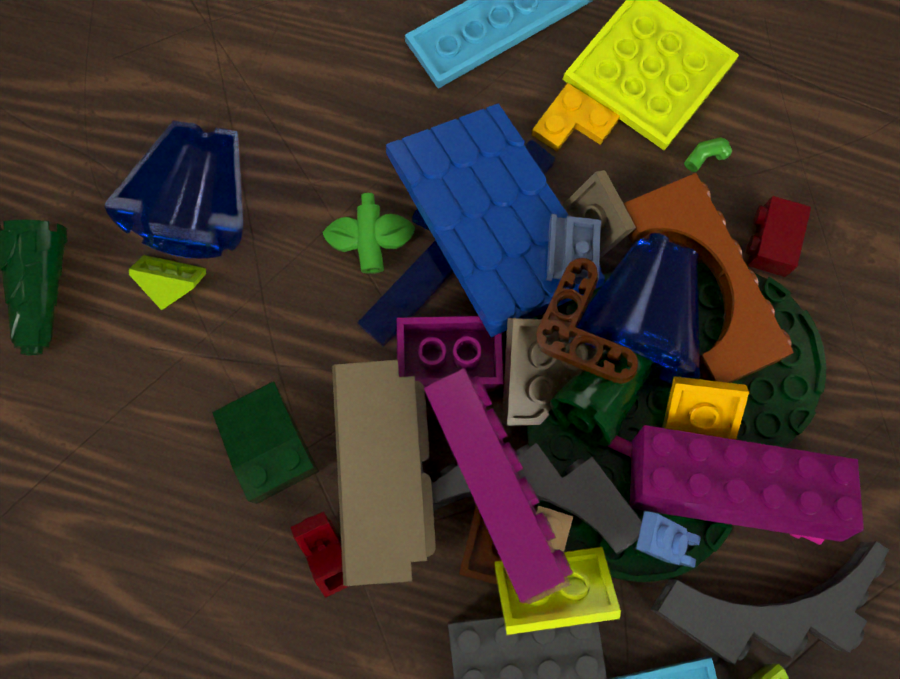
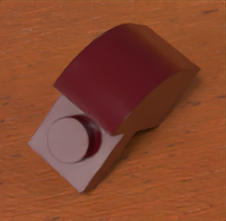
[290,511,349,598]

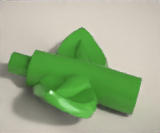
[323,193,415,274]

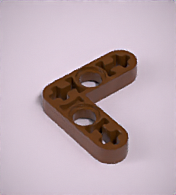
[536,258,638,384]

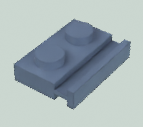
[546,214,601,284]

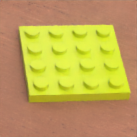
[563,0,739,151]

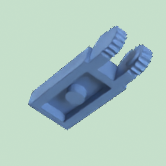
[636,511,701,568]

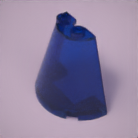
[104,120,244,259]
[571,233,701,384]

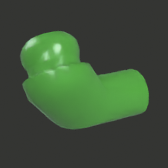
[684,137,732,172]

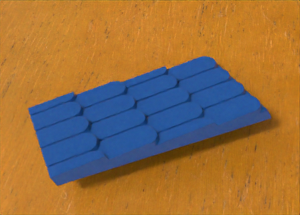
[386,103,605,337]

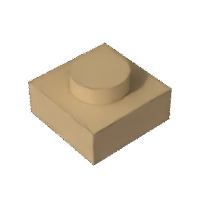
[536,506,573,552]

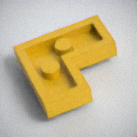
[531,83,620,152]

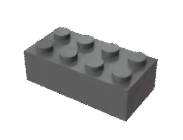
[448,615,607,679]

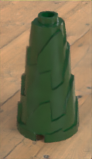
[0,219,68,356]
[550,320,665,447]

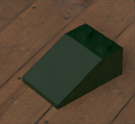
[212,381,319,504]

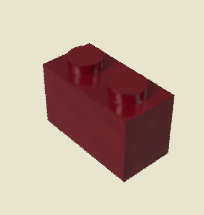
[746,196,811,277]

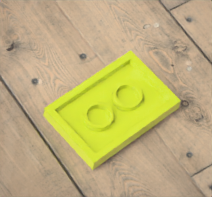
[495,547,621,635]

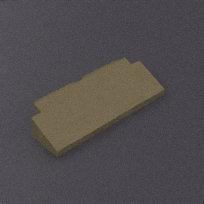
[332,360,436,586]

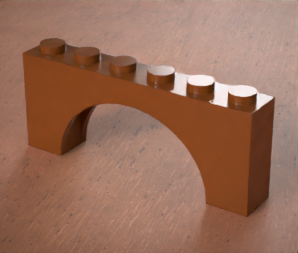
[623,173,794,383]

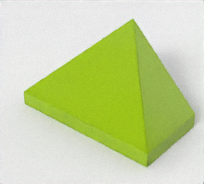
[129,255,206,310]

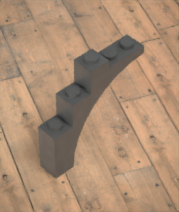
[431,443,642,555]
[650,541,889,664]

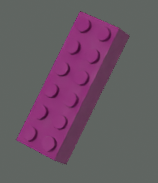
[424,368,573,604]
[630,425,864,542]

